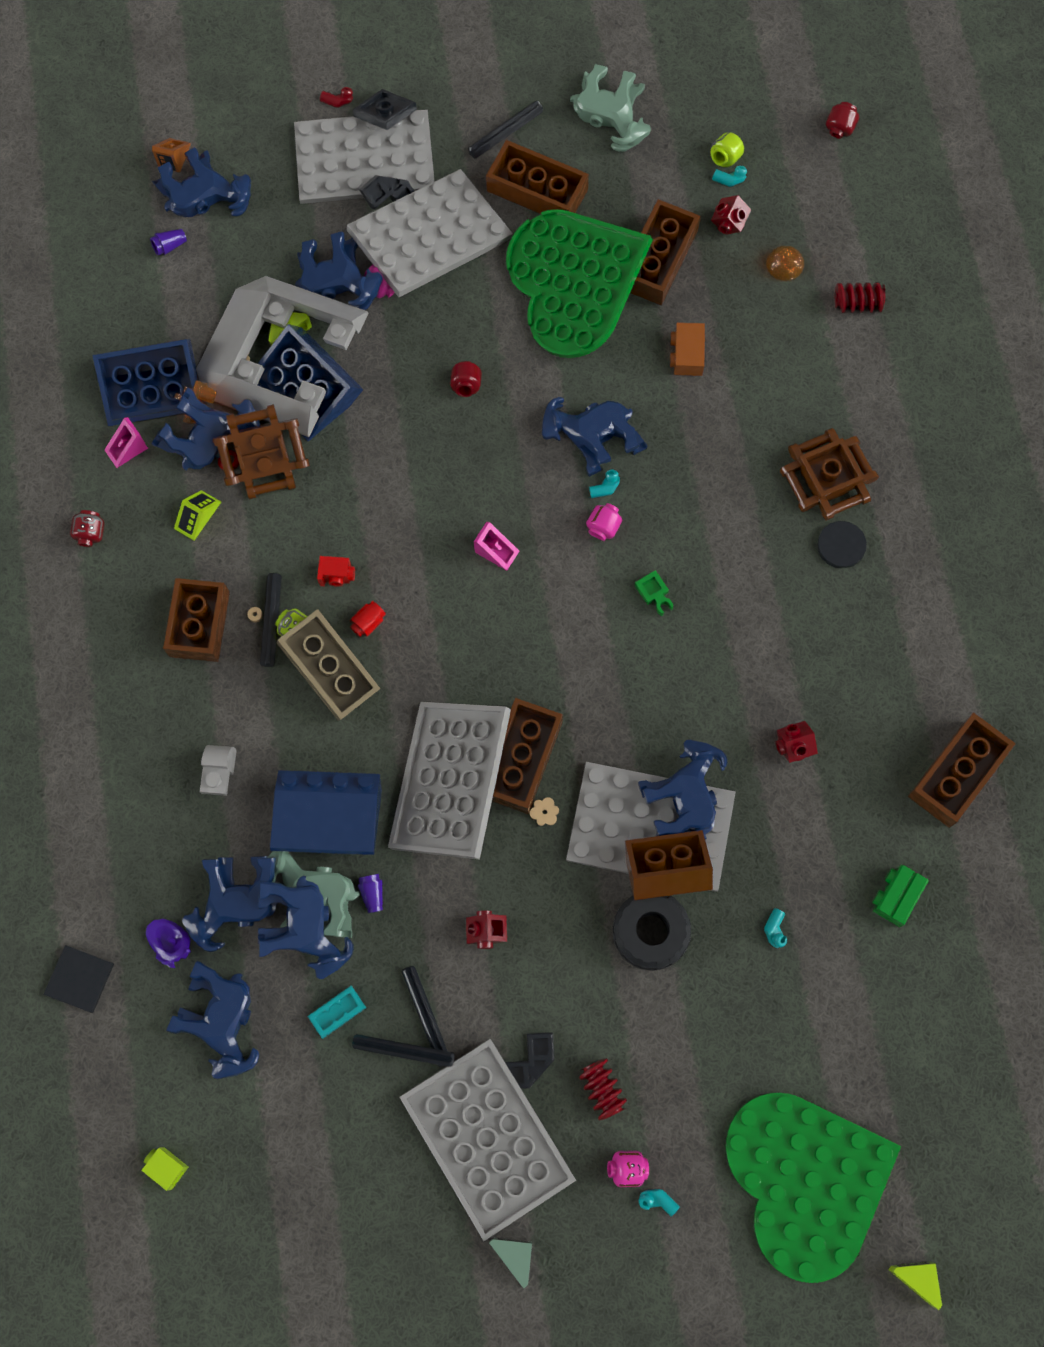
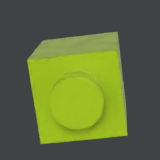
[141,1147,189,1191]

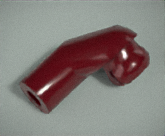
[320,87,353,108]

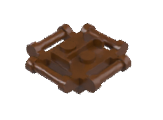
[213,404,310,499]
[780,428,879,520]

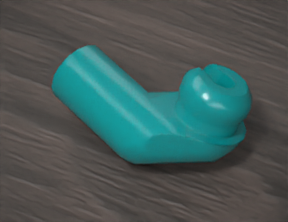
[712,166,747,187]
[589,470,620,498]
[764,908,787,948]
[639,1189,680,1217]

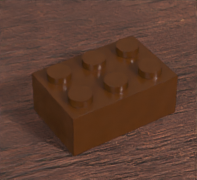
[163,578,230,662]
[625,830,713,900]

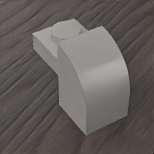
[200,745,237,796]

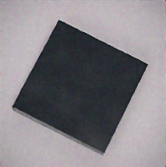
[353,89,417,130]
[43,945,114,1013]

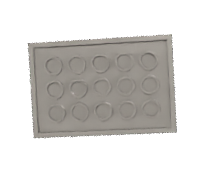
[294,109,435,204]
[347,169,513,297]
[388,702,511,860]
[566,762,736,892]
[400,1039,576,1241]

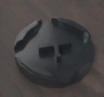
[817,521,867,568]

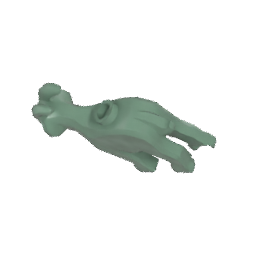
[570,64,651,152]
[268,851,359,938]

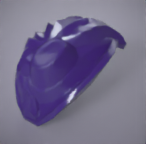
[146,919,190,968]

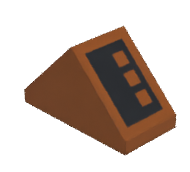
[152,138,191,173]

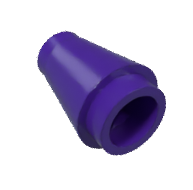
[150,229,187,256]
[357,874,383,913]

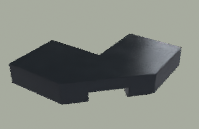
[359,175,415,209]
[505,1033,555,1089]

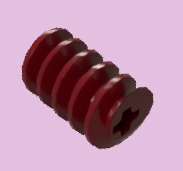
[834,282,886,313]
[579,1058,627,1121]

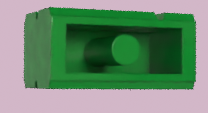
[872,864,929,927]

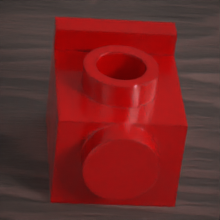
[317,556,355,587]

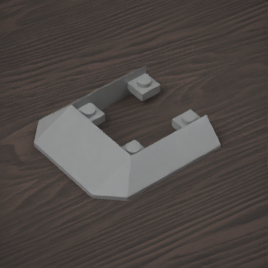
[196,276,369,437]

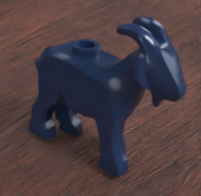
[152,147,251,217]
[295,232,383,310]
[151,387,260,471]
[542,397,648,477]
[638,740,728,840]
[182,856,279,952]
[258,875,354,979]
[166,961,259,1079]

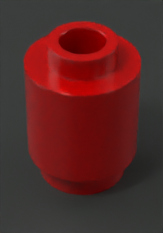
[350,601,386,637]

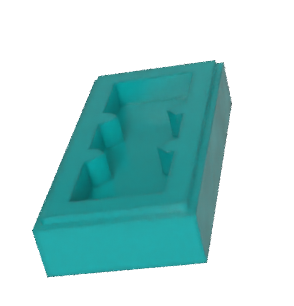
[307,986,367,1039]

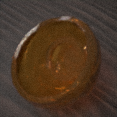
[766,246,804,281]

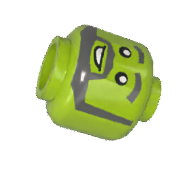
[710,132,744,167]
[275,608,308,637]

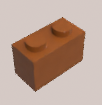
[670,323,705,376]

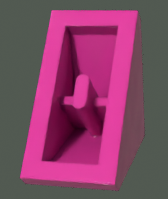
[105,418,148,468]
[474,522,519,571]

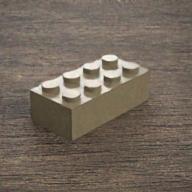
[276,609,381,721]

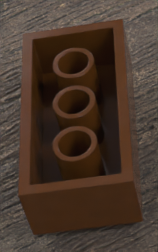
[486,140,589,214]
[630,199,700,306]
[492,698,563,814]
[908,712,1016,828]

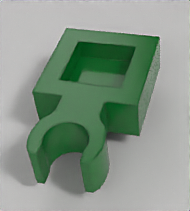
[634,570,673,616]

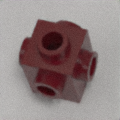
[711,195,751,235]
[775,721,818,763]
[466,911,507,949]

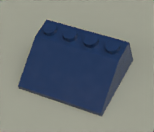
[257,324,364,441]
[92,339,201,426]
[270,770,382,855]

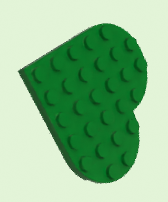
[506,209,653,358]
[725,1093,901,1283]

